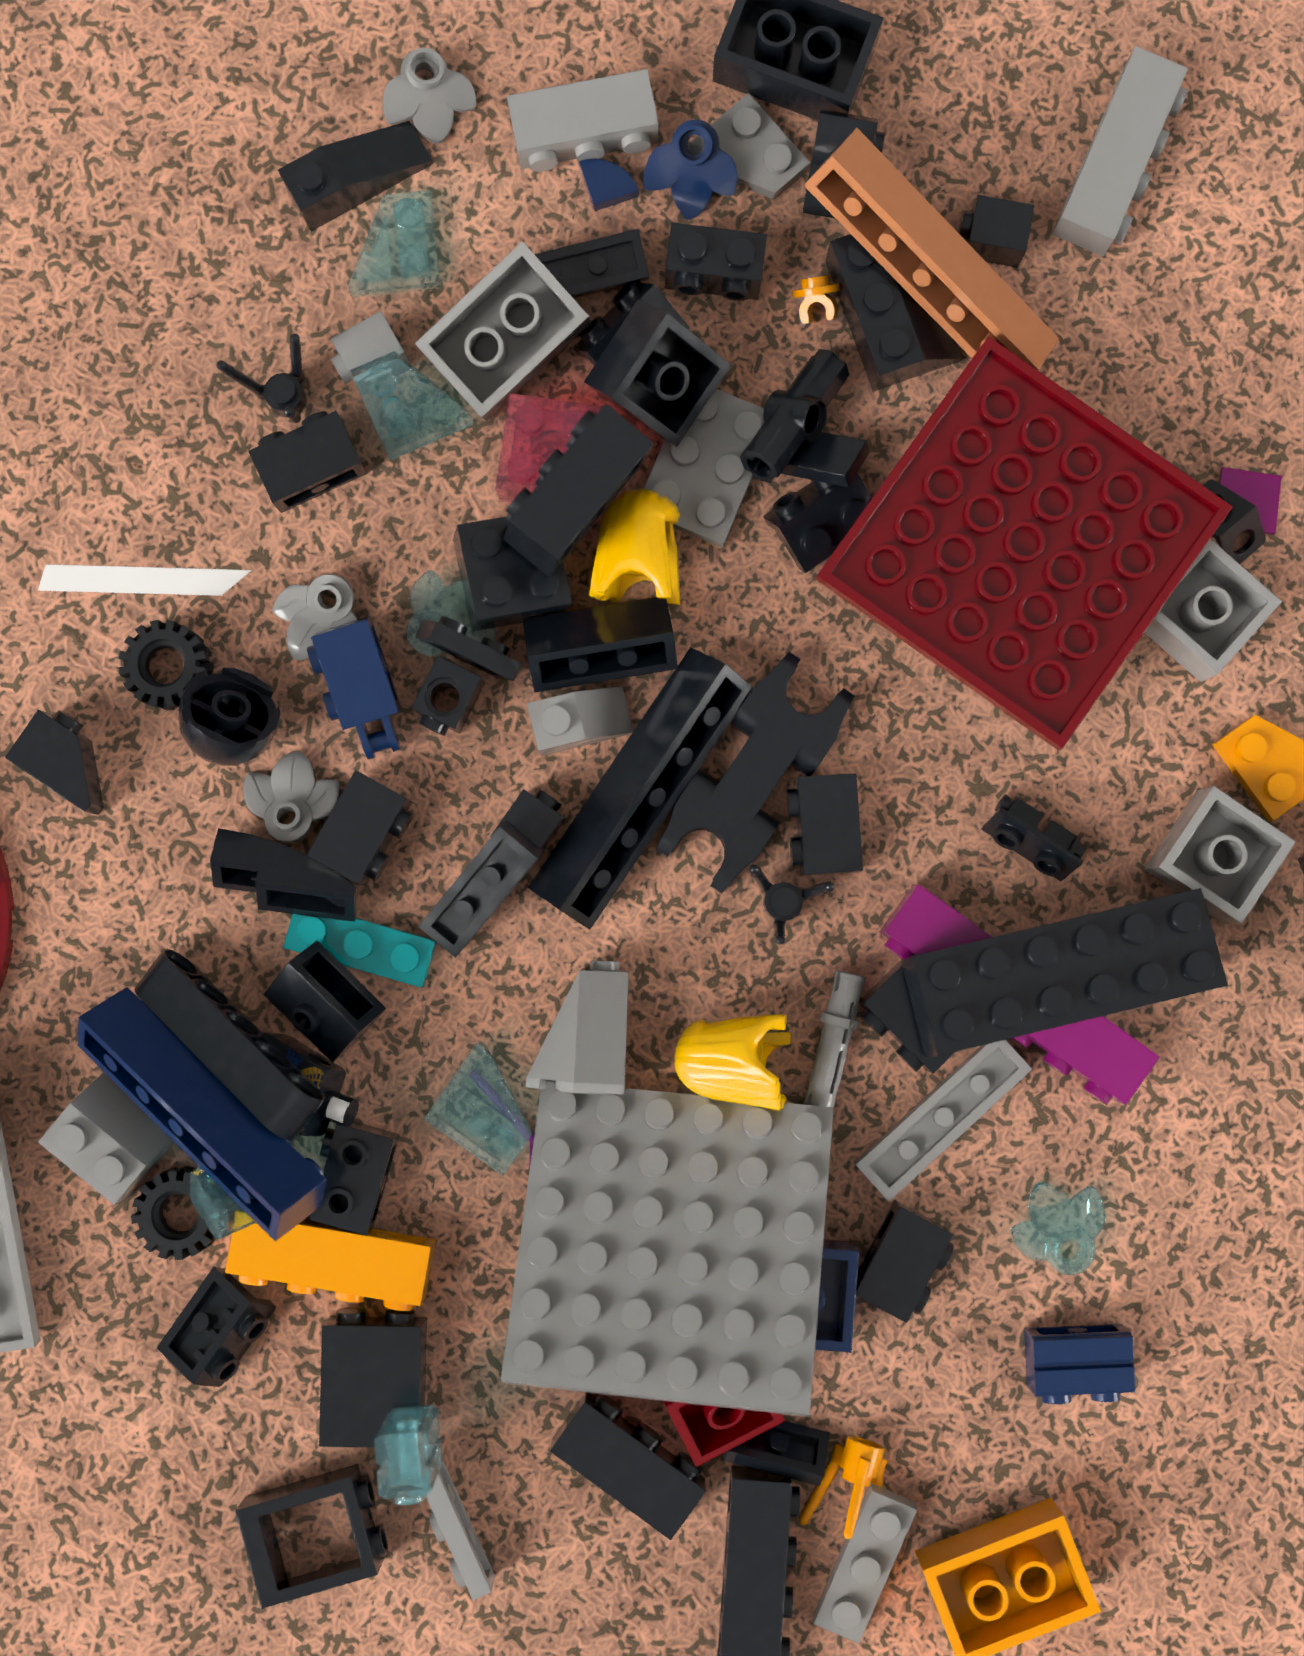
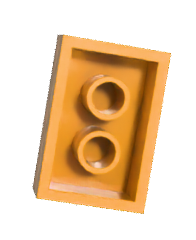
[915,1498,1101,1656]

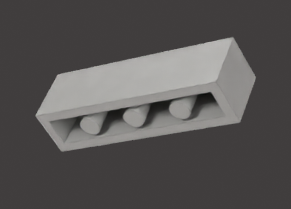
[1051,46,1188,256]

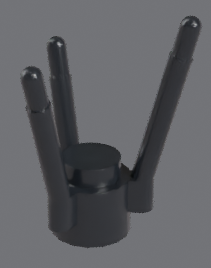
[216,333,307,423]
[749,864,835,945]

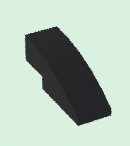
[210,828,356,922]

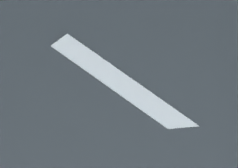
[38,564,252,596]

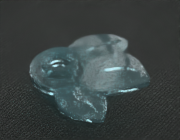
[407,570,497,656]
[1011,1181,1105,1275]

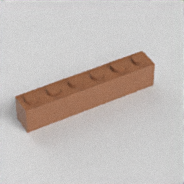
[804,128,1059,370]

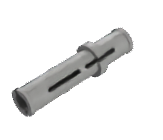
[804,970,866,1107]

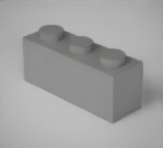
[507,69,659,172]

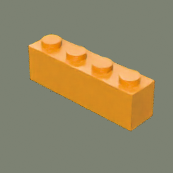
[225,1209,436,1311]

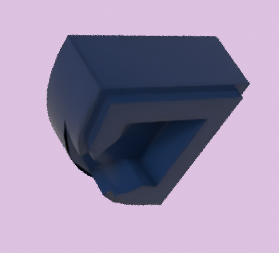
[579,159,639,211]

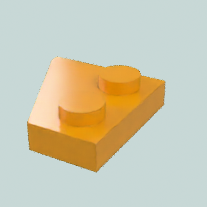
[1212,715,1304,822]

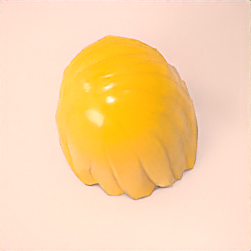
[589,488,680,605]
[674,1014,792,1111]

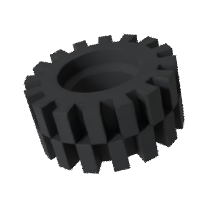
[118,620,214,710]
[131,1166,228,1260]

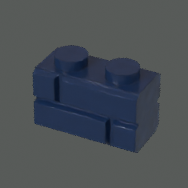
[1024,1324,1136,1404]

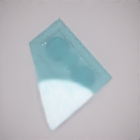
[424,1041,533,1176]

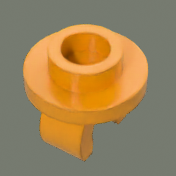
[792,275,840,324]

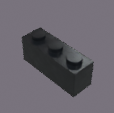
[523,597,678,693]
[550,1392,706,1541]

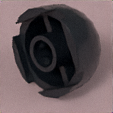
[178,668,281,766]

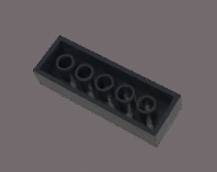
[901,888,1228,1058]

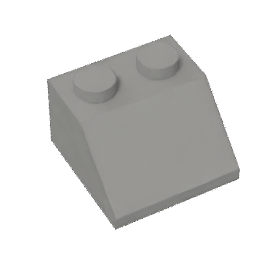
[38,1072,175,1205]

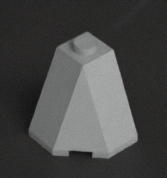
[526,960,629,1095]

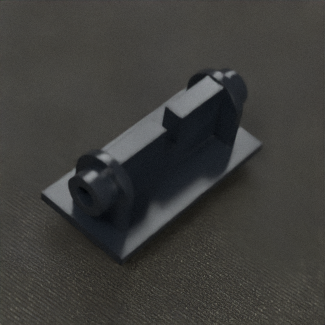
[981,794,1086,881]

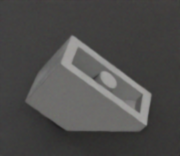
[527,686,634,756]

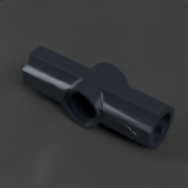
[740,349,850,483]

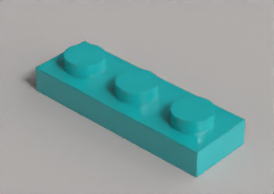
[283,914,437,988]

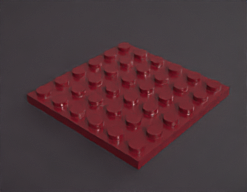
[816,336,1233,751]

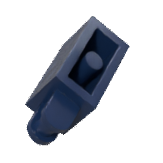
[307,616,401,760]

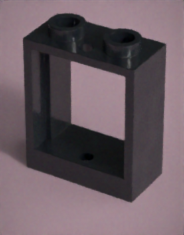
[235,1464,388,1609]

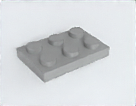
[644,389,764,548]

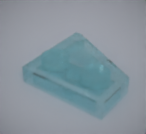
[348,190,442,297]
[350,351,474,460]

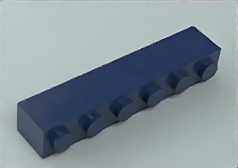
[78,987,327,1242]

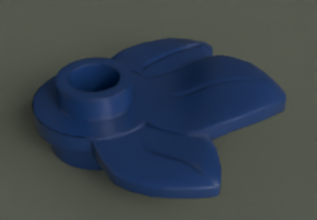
[643,119,738,220]

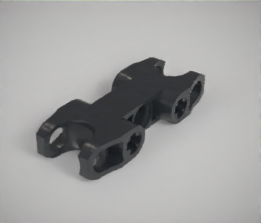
[656,652,855,894]

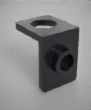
[1203,479,1266,564]

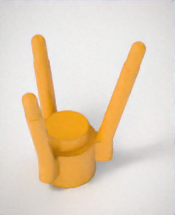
[799,1436,887,1539]

